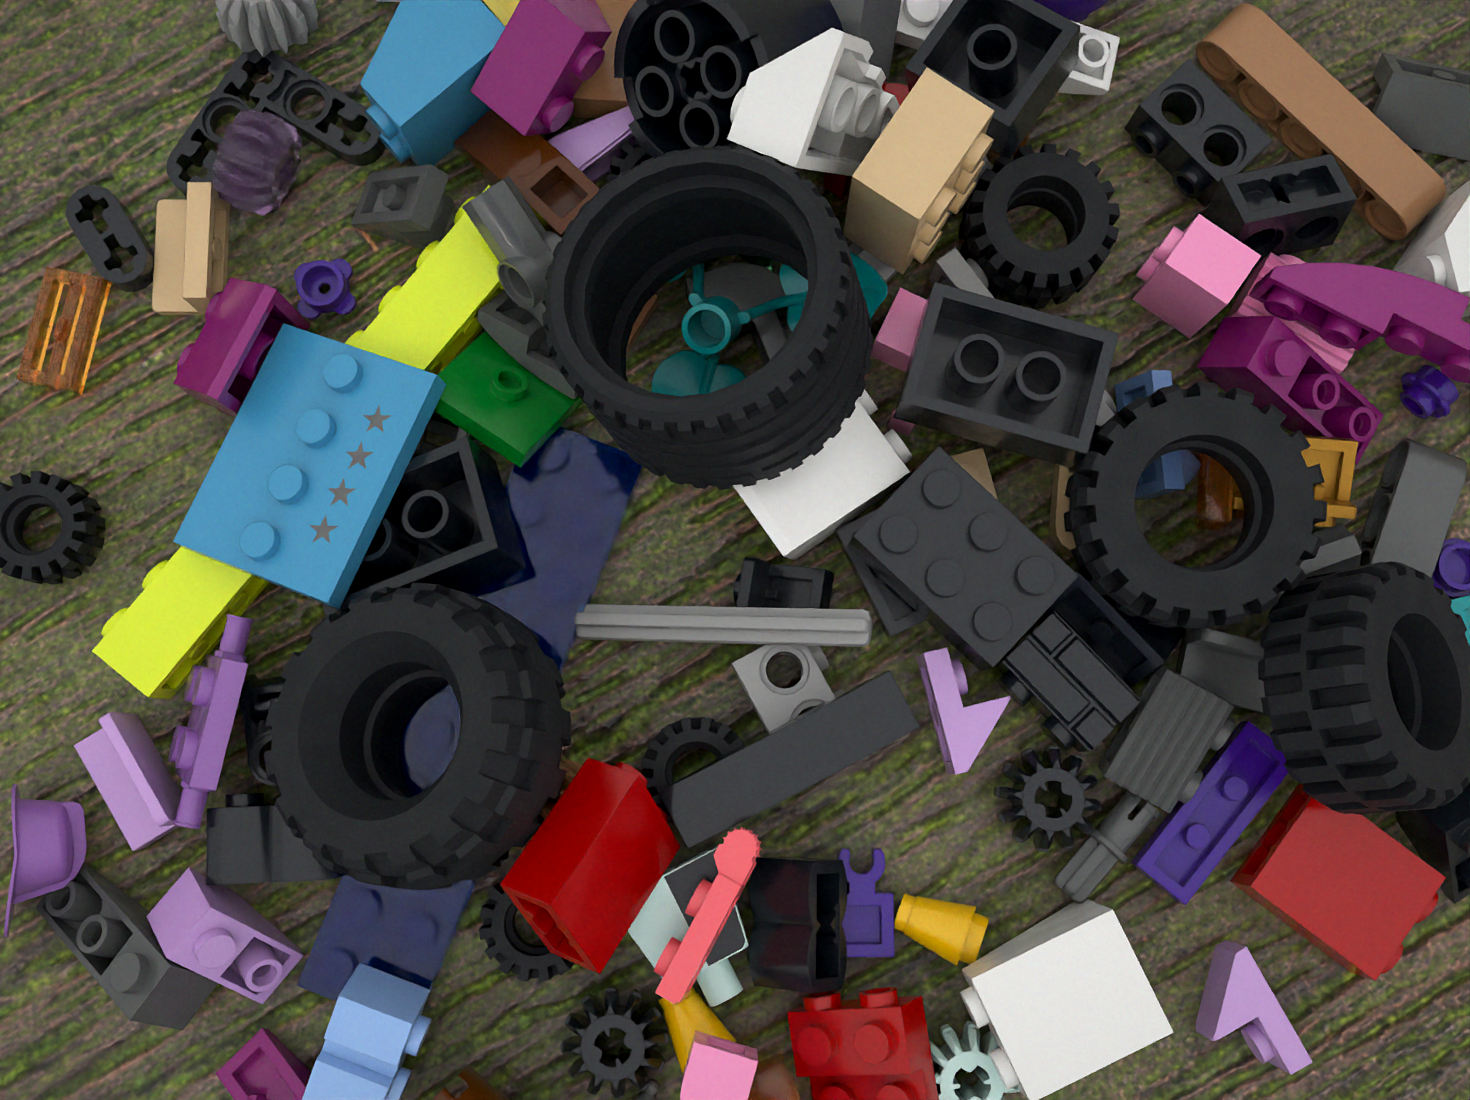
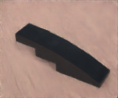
[658,670,920,848]

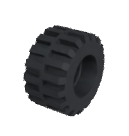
[959,143,1120,309]

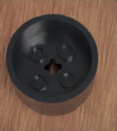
[614,0,844,158]

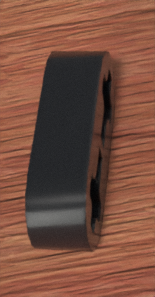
[66,185,154,292]

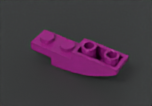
[1249,263,1470,383]

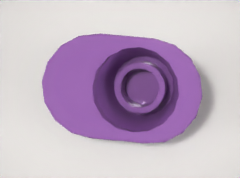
[4,784,87,937]

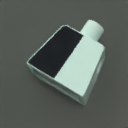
[628,844,749,1007]

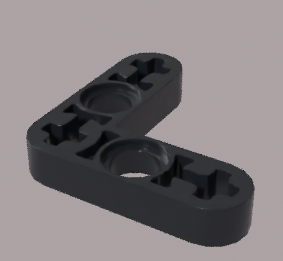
[167,49,386,197]

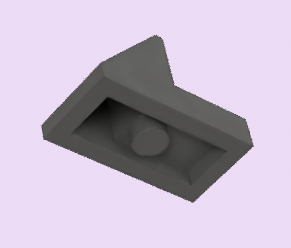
[351,164,454,250]

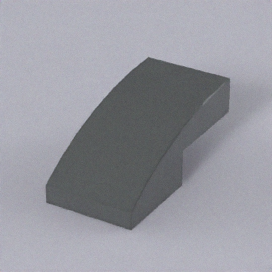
[477,290,578,399]

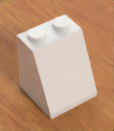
[733,389,913,561]
[960,899,1174,1100]

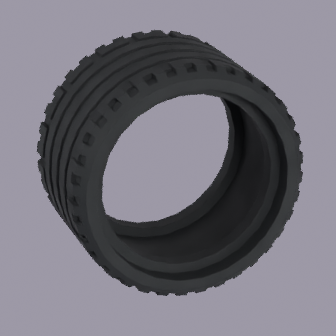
[542,146,873,490]

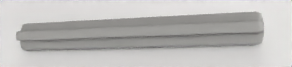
[574,604,873,647]

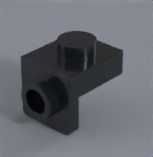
[733,557,835,609]

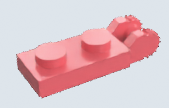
[654,827,763,1004]

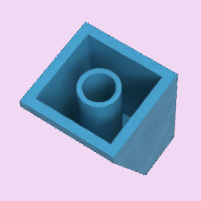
[360,0,505,166]

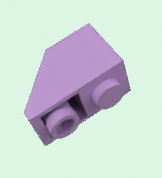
[146,867,304,1004]

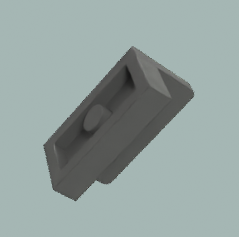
[1372,53,1470,161]
[1175,628,1265,715]

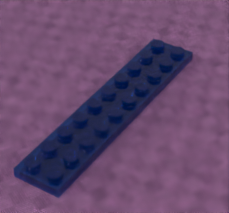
[297,427,645,1015]

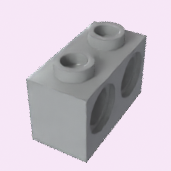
[731,644,845,732]

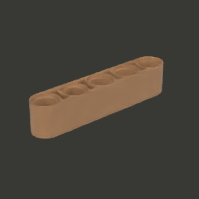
[1195,3,1446,240]

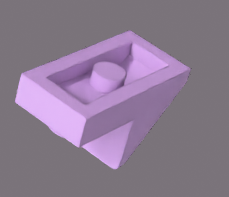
[916,647,1011,775]
[1195,940,1312,1075]

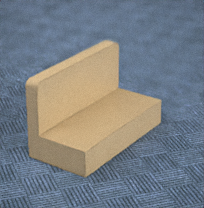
[152,182,230,315]

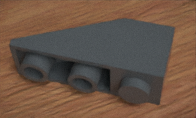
[35,862,218,1030]

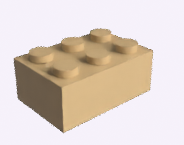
[843,68,994,275]

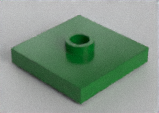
[434,330,583,468]

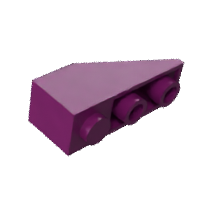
[1197,316,1384,465]

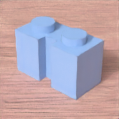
[302,963,432,1100]

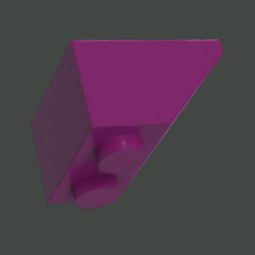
[470,0,612,136]
[173,278,310,418]

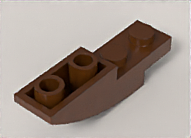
[454,109,599,237]

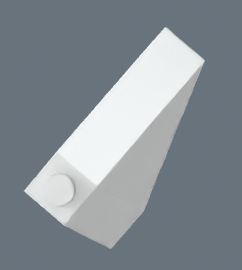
[727,28,900,176]

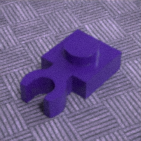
[836,847,894,957]

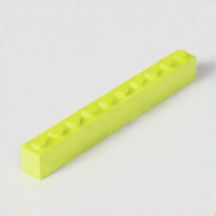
[92,185,544,700]

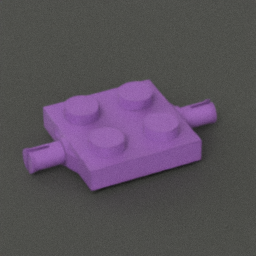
[168,614,254,829]

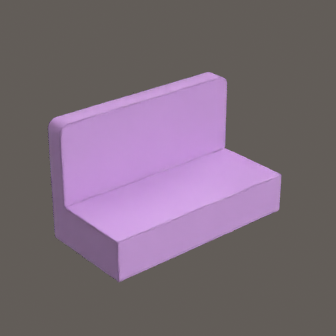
[74,712,182,851]

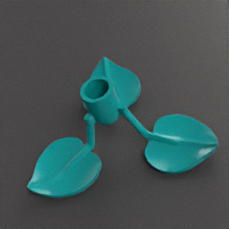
[651,251,888,396]

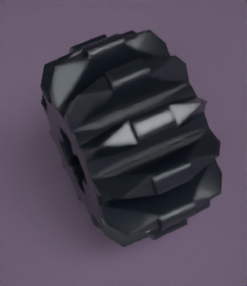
[993,746,1102,852]
[561,985,669,1099]

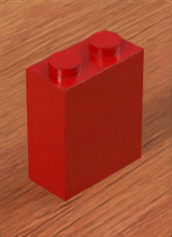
[500,757,681,974]
[1230,784,1446,981]

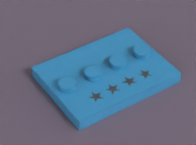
[173,323,446,609]

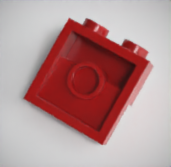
[787,987,939,1100]

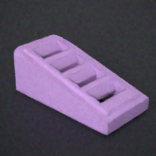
[547,106,637,184]

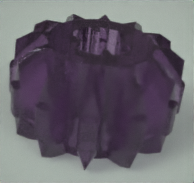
[212,109,302,216]

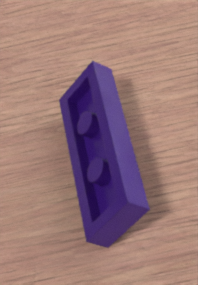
[1130,721,1289,905]

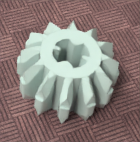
[929,1021,1020,1100]

